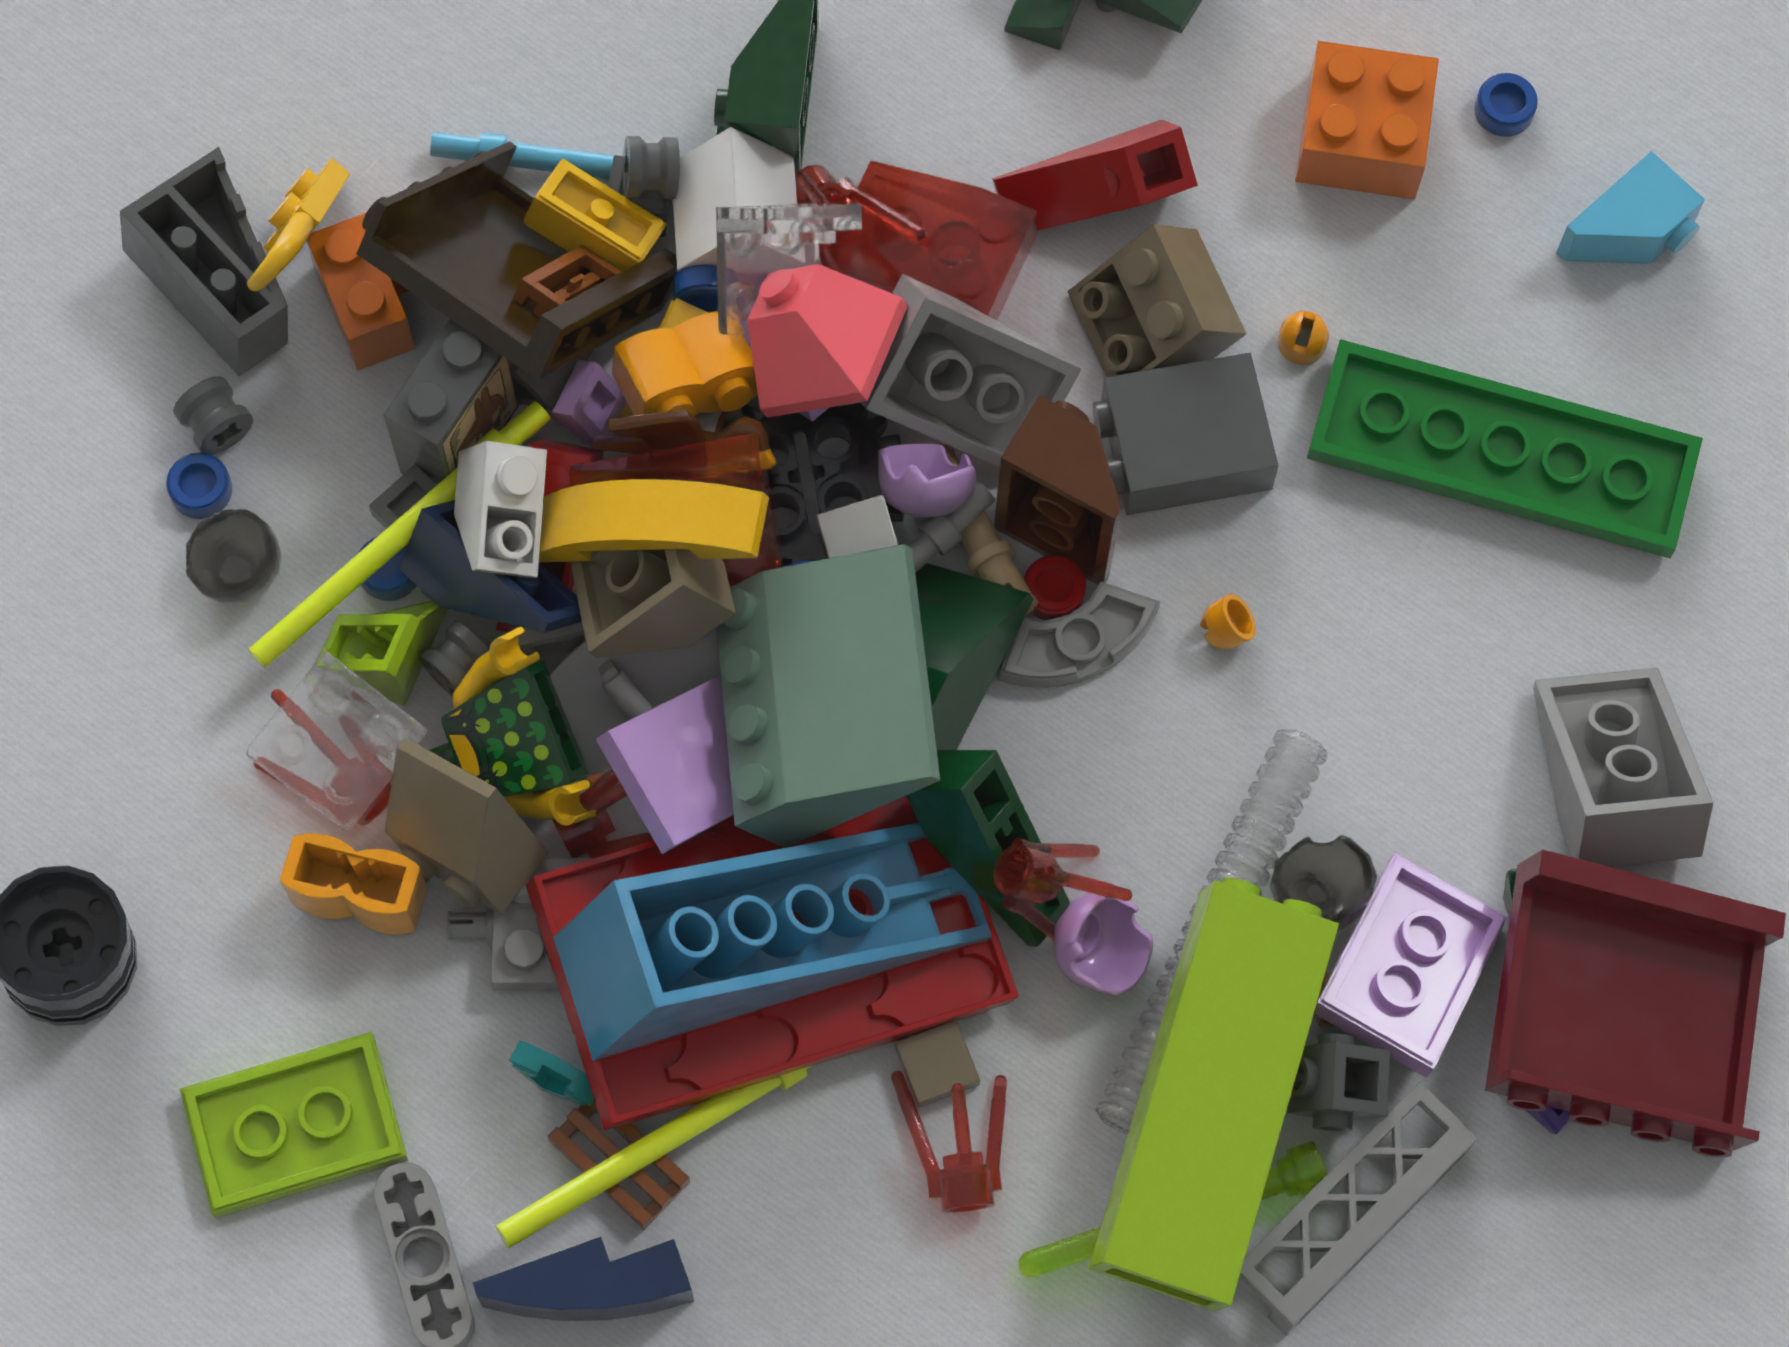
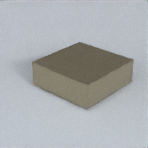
[895,1020,980,1108]

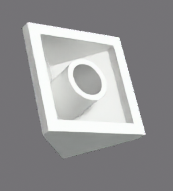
[673,127,802,273]

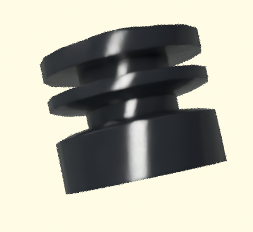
[0,865,137,1026]

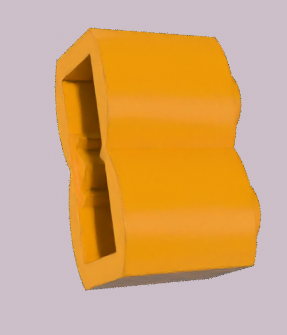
[612,311,758,416]
[280,833,428,935]

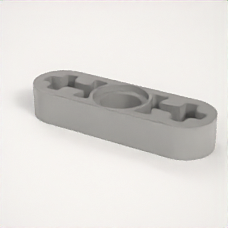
[374,1162,475,1347]

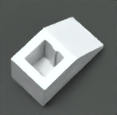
[454,441,547,579]

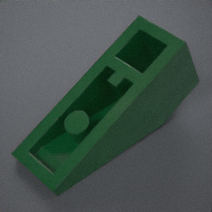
[906,750,1070,947]

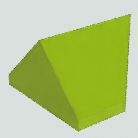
[313,600,448,706]

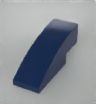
[472,1237,694,1321]

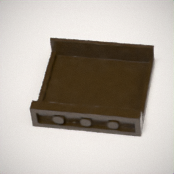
[356,141,677,381]

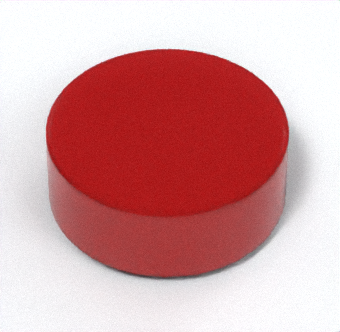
[1024,555,1086,620]

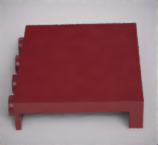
[1485,849,1786,1157]

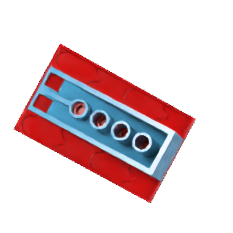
[525,796,1019,1131]

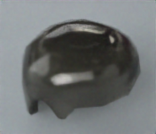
[186,509,282,603]
[1269,835,1377,932]

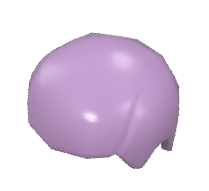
[878,444,977,518]
[1054,889,1153,997]

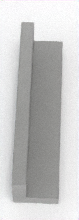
[1239,1082,1478,1336]

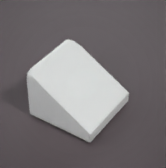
[816,495,898,558]

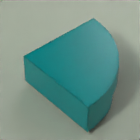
[509,1040,595,1106]

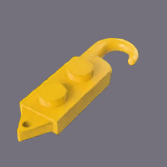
[247,157,351,292]

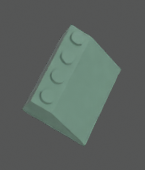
[716,544,940,848]

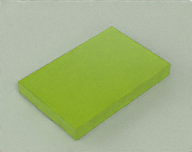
[180,1031,408,1218]

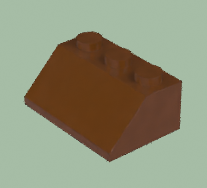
[994,395,1122,585]

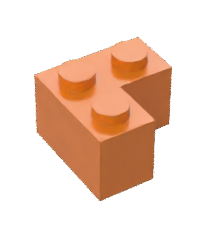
[306,212,415,371]

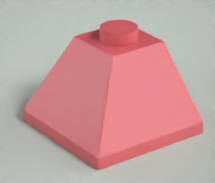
[747,264,908,418]

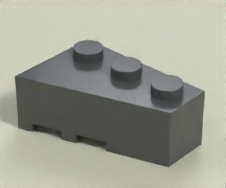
[120,147,288,376]

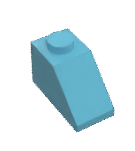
[1556,151,1705,264]

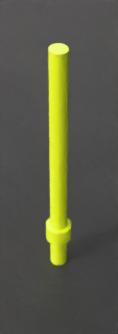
[248,401,551,668]
[495,1065,814,1249]

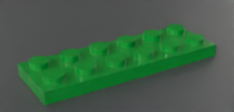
[1307,339,1703,559]

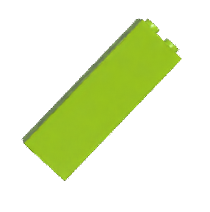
[1088,878,1339,1312]

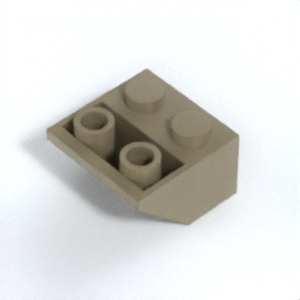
[1067,224,1247,377]

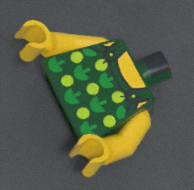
[429,627,596,826]

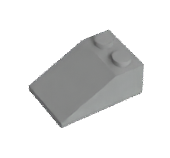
[860,274,1081,468]
[1533,668,1714,867]

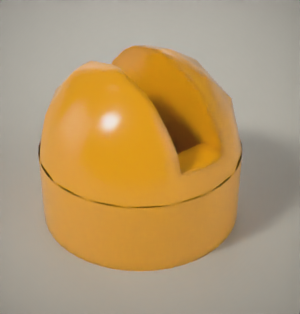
[1278,310,1329,365]
[1200,594,1256,650]

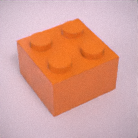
[1295,41,1439,200]

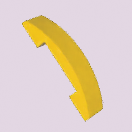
[539,479,769,562]

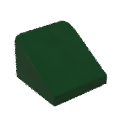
[1004,0,1081,50]

